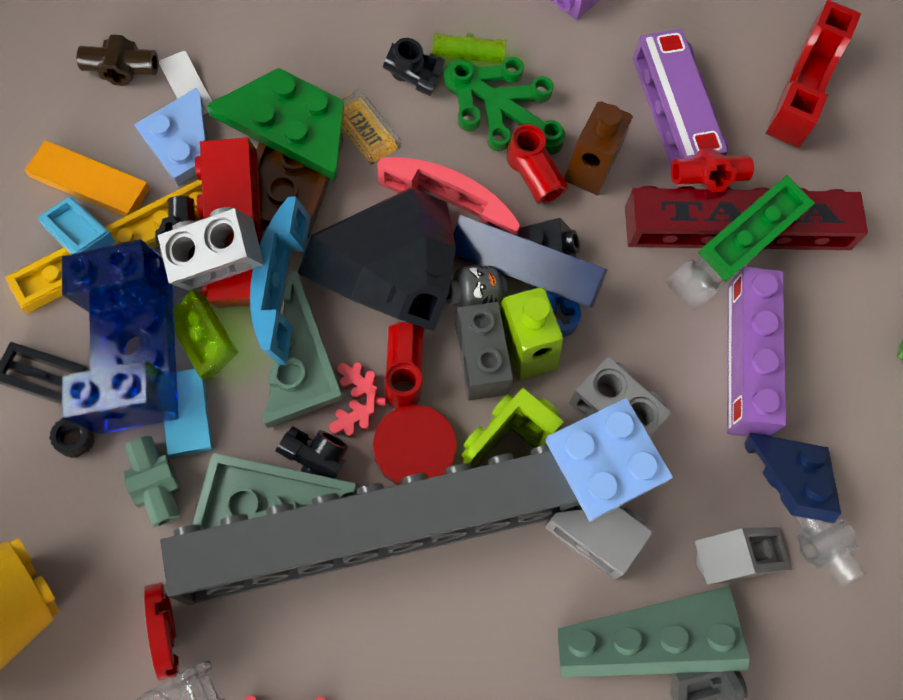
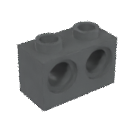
[455,302,513,400]

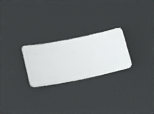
[159,51,212,115]

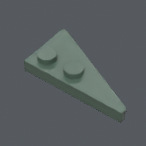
[192,453,360,530]

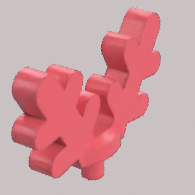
[329,362,387,438]

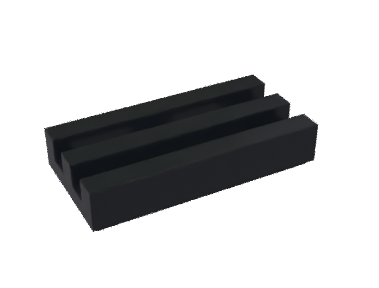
[0,341,92,409]

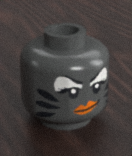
[447,265,508,312]

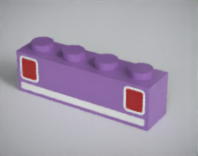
[633,29,728,167]
[727,267,786,436]

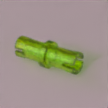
[432,33,506,64]

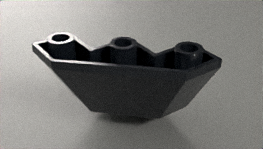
[297,188,456,331]

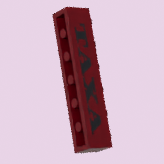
[625,185,868,250]

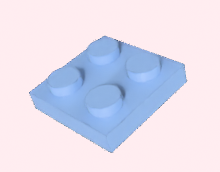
[545,398,673,522]

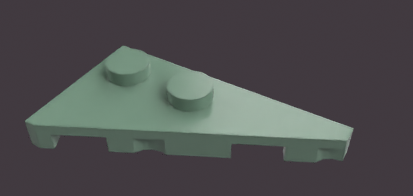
[263,270,344,428]

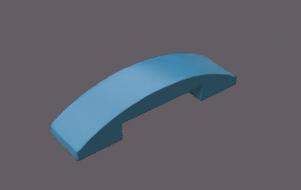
[250,196,311,365]

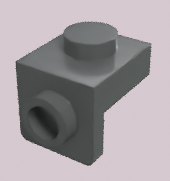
[671,671,748,700]

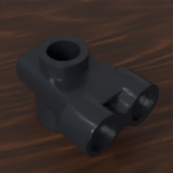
[383,38,446,96]
[275,426,348,479]

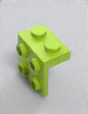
[461,388,564,468]

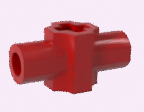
[671,148,754,192]

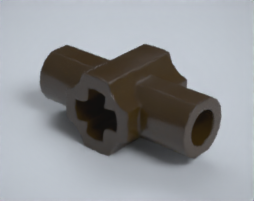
[76,35,159,86]

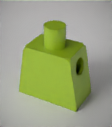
[499,287,563,381]

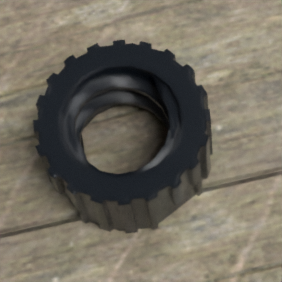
[49,416,95,458]

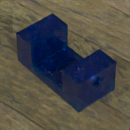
[62,239,179,434]

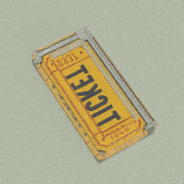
[340,88,401,165]

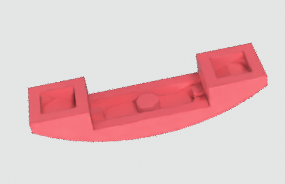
[377,157,520,236]

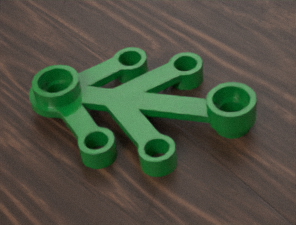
[443,57,565,155]

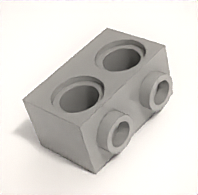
[158,207,264,290]
[569,357,672,437]

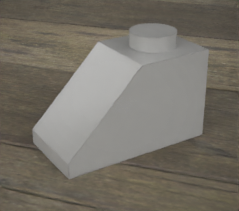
[545,507,653,580]
[695,527,792,585]

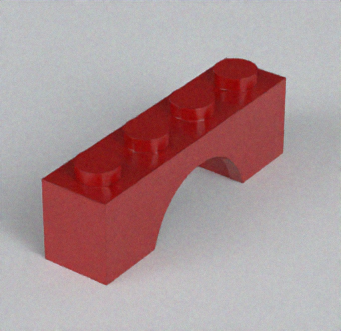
[765,0,862,148]

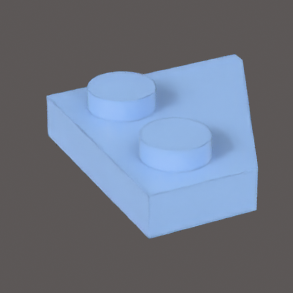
[134,88,207,186]

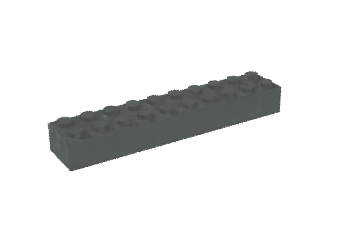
[160,444,582,606]

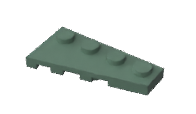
[558,586,750,678]

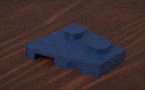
[744,433,841,523]

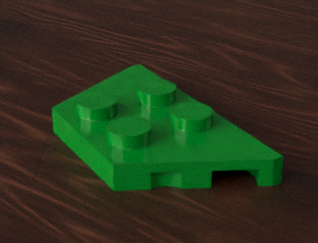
[207,68,344,181]

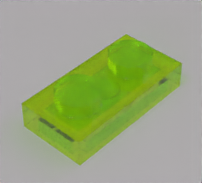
[166,289,239,380]

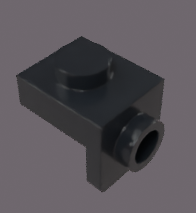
[518,218,580,258]

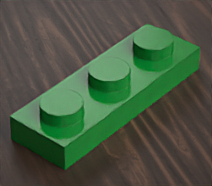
[698,175,815,282]

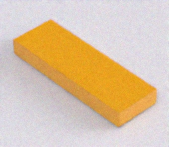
[24,140,150,217]

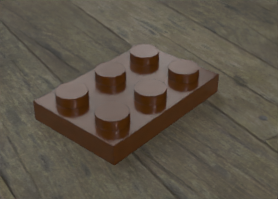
[256,133,343,238]

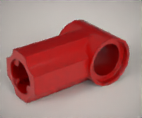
[506,124,568,205]
[384,322,424,409]

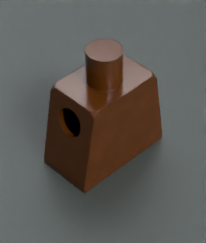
[564,101,633,196]

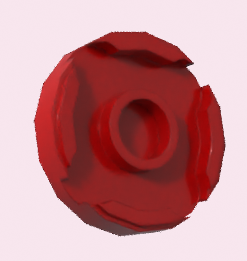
[372,404,457,485]
[144,582,179,681]

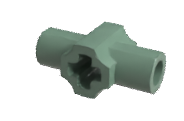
[123,436,181,527]

